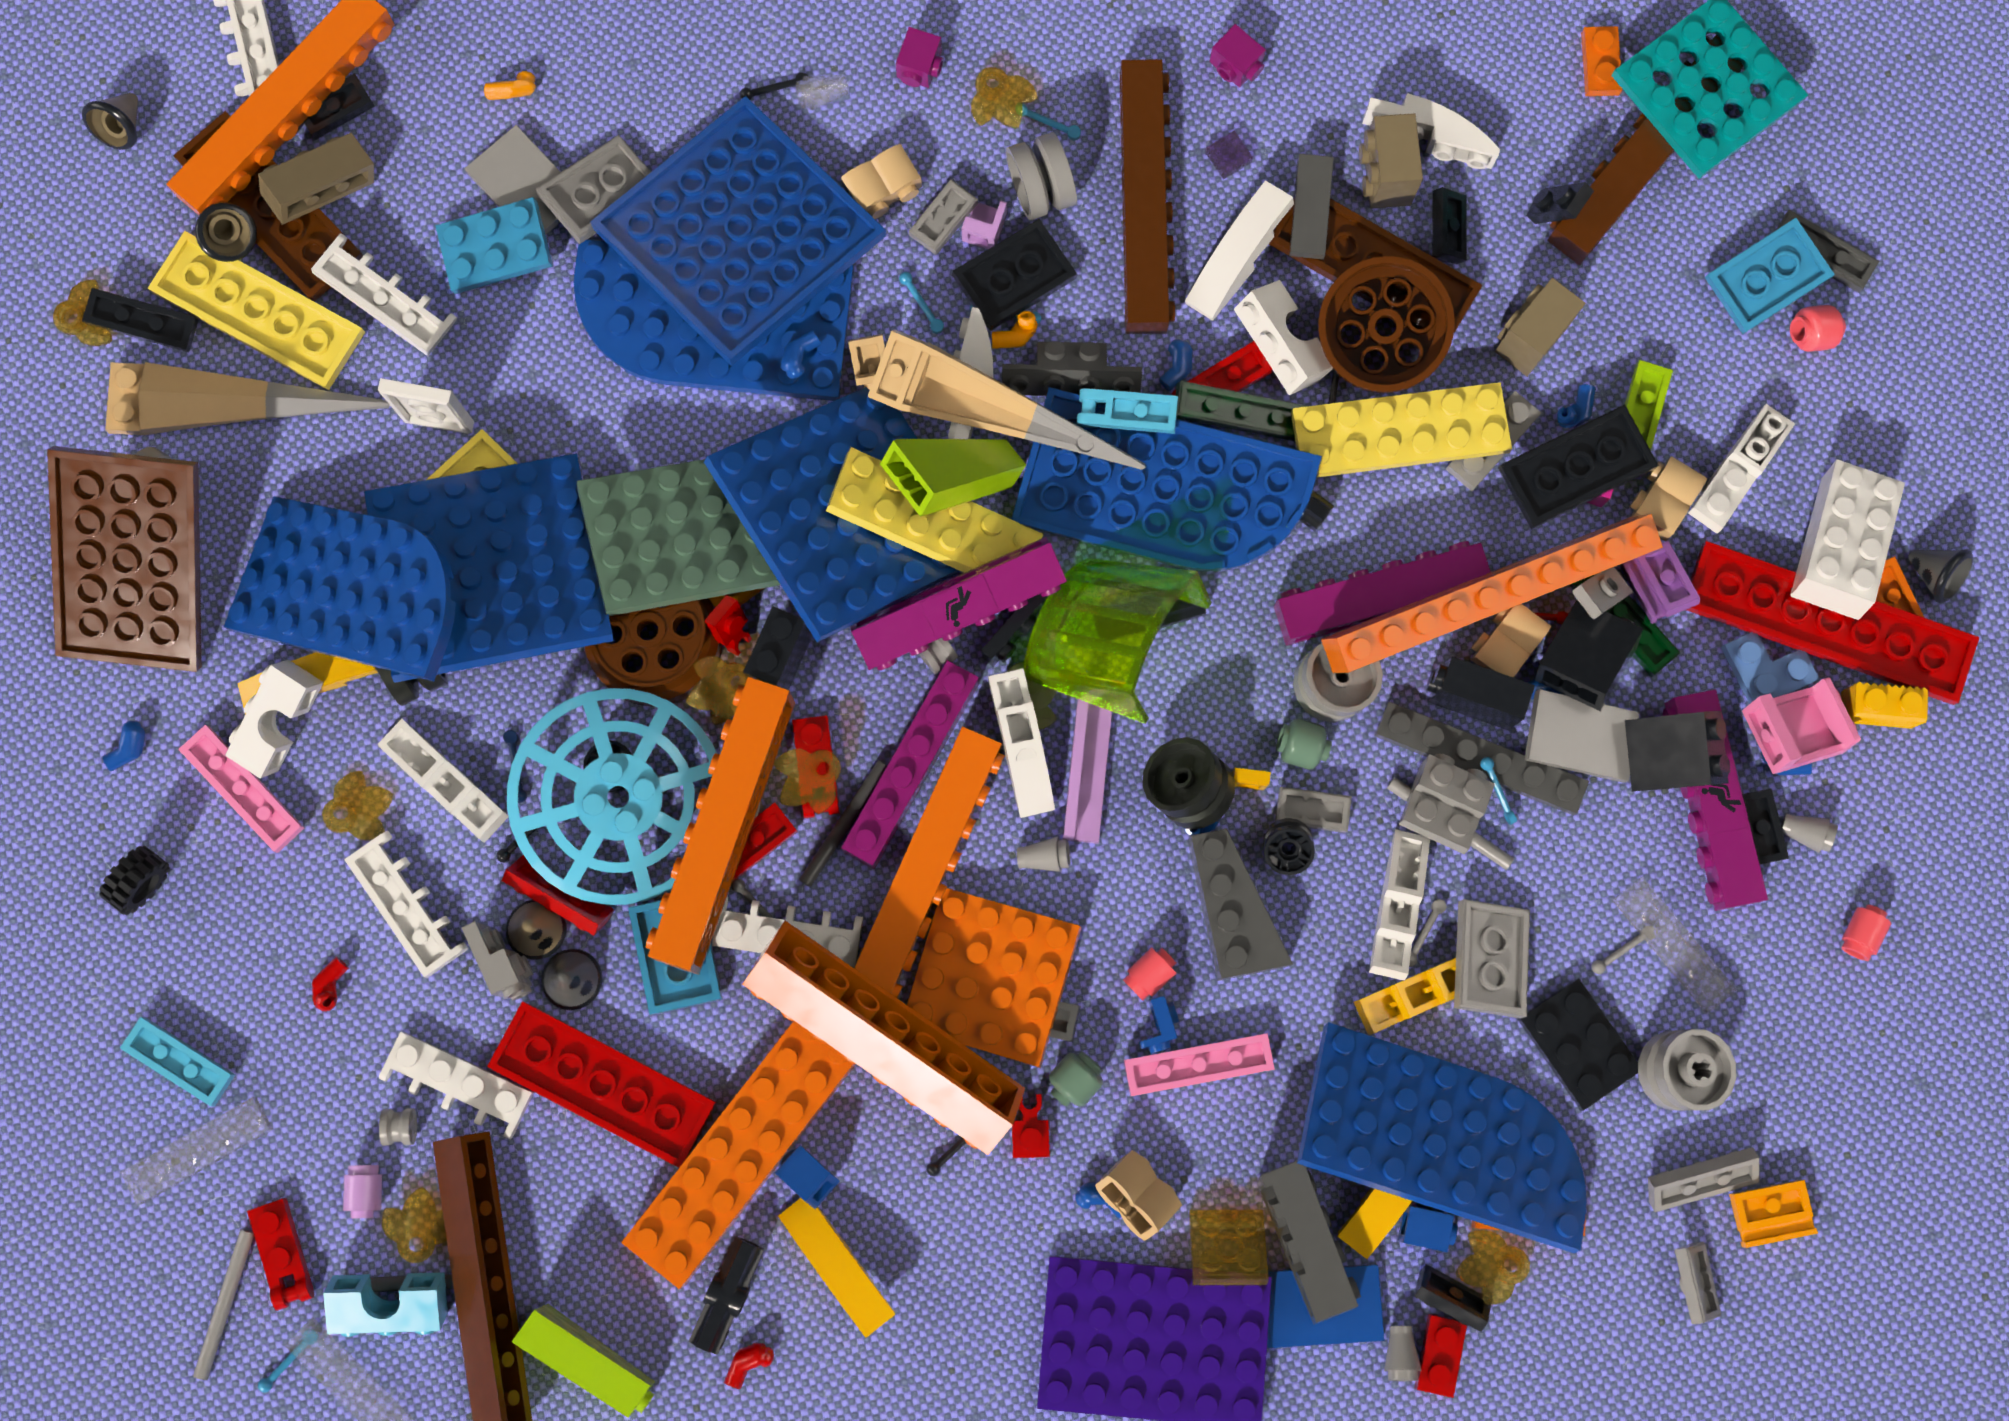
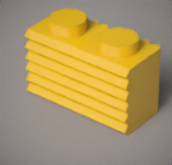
[1841,682,1928,729]

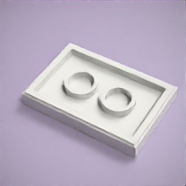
[378,378,474,434]

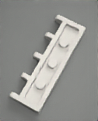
[213,0,279,96]
[311,233,457,356]
[344,831,468,978]
[712,896,863,967]
[379,1032,534,1140]

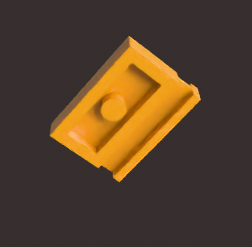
[1729,1180,1818,1248]

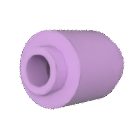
[343,1165,382,1218]

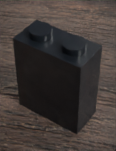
[1535,600,1643,712]
[743,606,812,690]
[1426,656,1535,730]
[1625,711,1730,792]

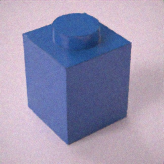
[775,1145,840,1209]
[1398,1206,1458,1253]

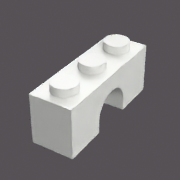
[1234,280,1333,395]
[225,660,324,778]

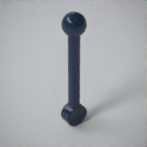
[503,730,527,803]

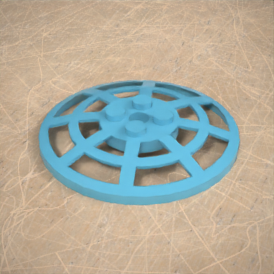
[507,688,717,905]

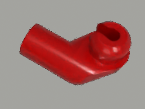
[312,956,349,1012]
[724,1342,774,1389]

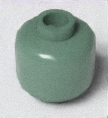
[1276,719,1332,770]
[1049,1051,1103,1107]

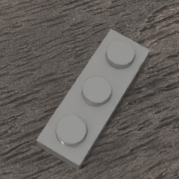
[1446,391,1541,491]
[1648,1147,1759,1212]

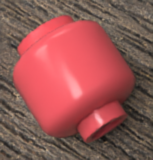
[1790,305,1846,352]

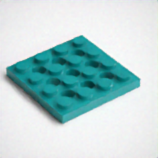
[1611,0,1808,179]

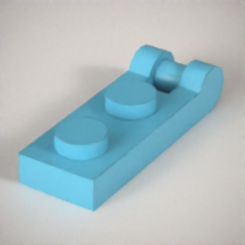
[1076,388,1179,434]

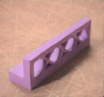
[1063,693,1113,844]

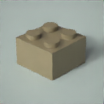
[1359,113,1423,209]
[1495,277,1586,377]

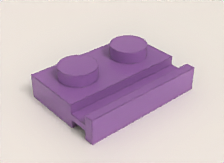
[1621,541,1700,624]

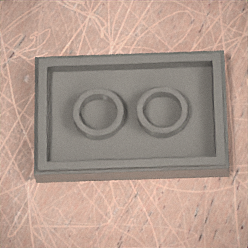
[464,125,560,235]
[536,135,651,244]
[1524,689,1640,783]
[1454,899,1530,1018]

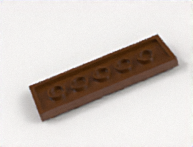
[173,111,364,302]
[1269,198,1483,333]

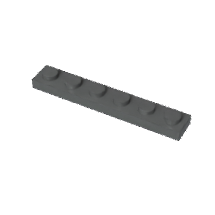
[1374,702,1589,816]

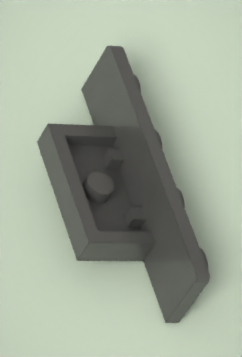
[1002,341,1142,396]

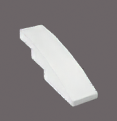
[1185,180,1294,321]
[377,719,509,843]
[1369,829,1430,981]

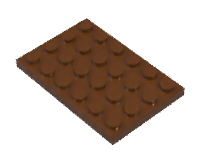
[47,446,202,672]

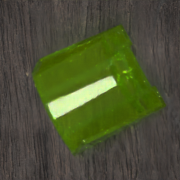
[1023,558,1212,724]

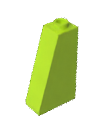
[880,439,1026,517]
[512,1304,655,1418]

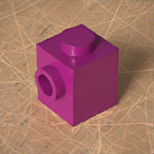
[1209,24,1266,88]
[896,27,944,88]

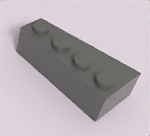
[1188,829,1293,981]
[1257,1161,1361,1325]

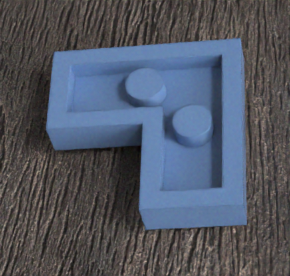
[1720,632,1820,704]

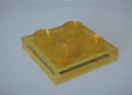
[1189,1210,1269,1285]

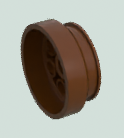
[1318,256,1455,393]
[585,598,722,707]

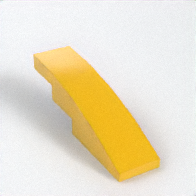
[237,652,378,715]
[1353,957,1456,1035]
[1337,1188,1412,1259]
[778,1198,896,1338]

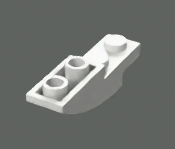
[1362,93,1500,169]
[948,307,993,439]
[1688,404,1795,534]
[988,668,1055,818]

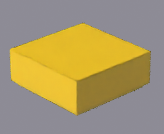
[1232,767,1271,790]

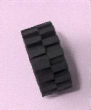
[99,846,170,915]

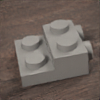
[1399,754,1495,854]
[462,921,533,1001]

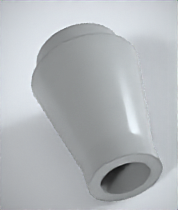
[1781,813,1838,853]
[1017,836,1070,872]
[1384,1326,1422,1381]

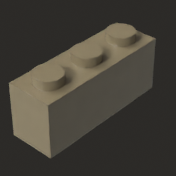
[258,132,374,225]

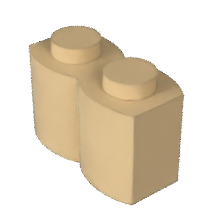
[841,144,922,219]
[1630,456,1708,541]
[1470,604,1552,677]
[1095,1150,1182,1241]

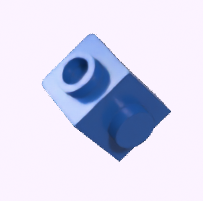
[1138,995,1179,1054]

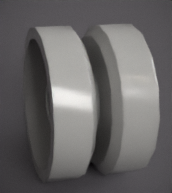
[1006,132,1077,220]
[1293,643,1383,723]
[1638,1029,1736,1110]

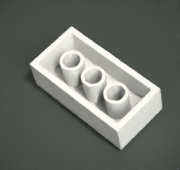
[1790,459,1905,620]

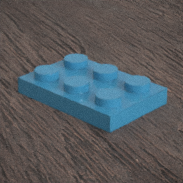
[435,197,553,294]
[1705,218,1835,334]
[628,900,722,1015]

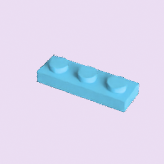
[120,1017,235,1106]

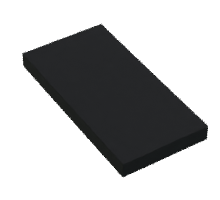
[1498,404,1659,529]

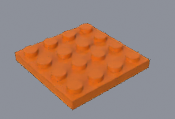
[907,888,1082,1068]

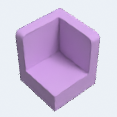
[961,201,1007,249]

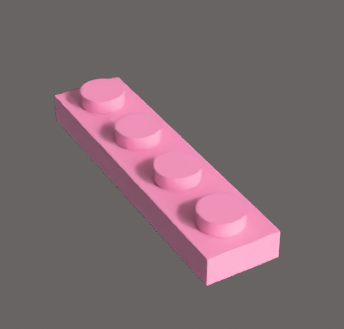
[178,725,304,853]
[1124,1033,1275,1096]

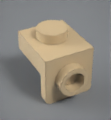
[848,334,885,390]

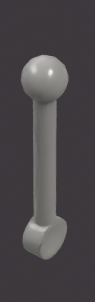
[1409,899,1447,967]
[1592,926,1656,974]

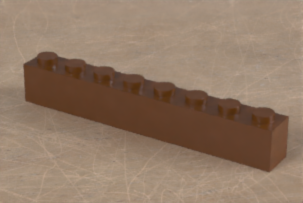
[1547,35,1744,266]
[1119,59,1175,334]
[433,1131,533,1421]

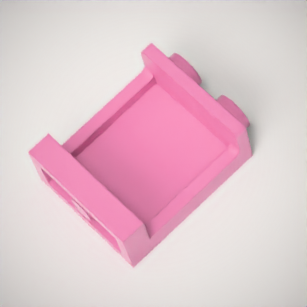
[1742,677,1861,774]

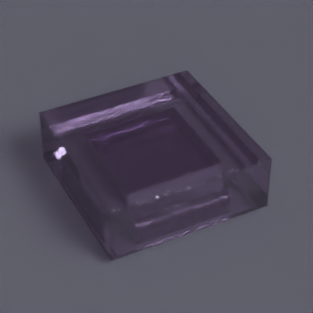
[1205,131,1253,180]

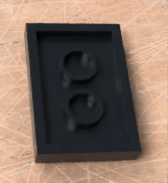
[952,219,1077,331]
[1517,978,1638,1111]

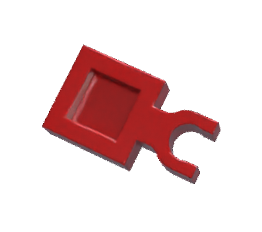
[704,595,752,656]
[1012,1094,1050,1158]

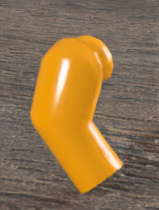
[484,71,536,100]
[992,311,1038,349]

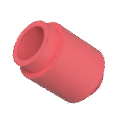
[1841,905,1892,961]
[1123,947,1177,1001]

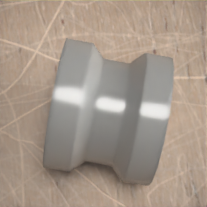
[919,638,958,675]
[379,1108,417,1146]

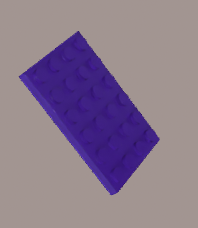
[1037,1256,1272,1421]

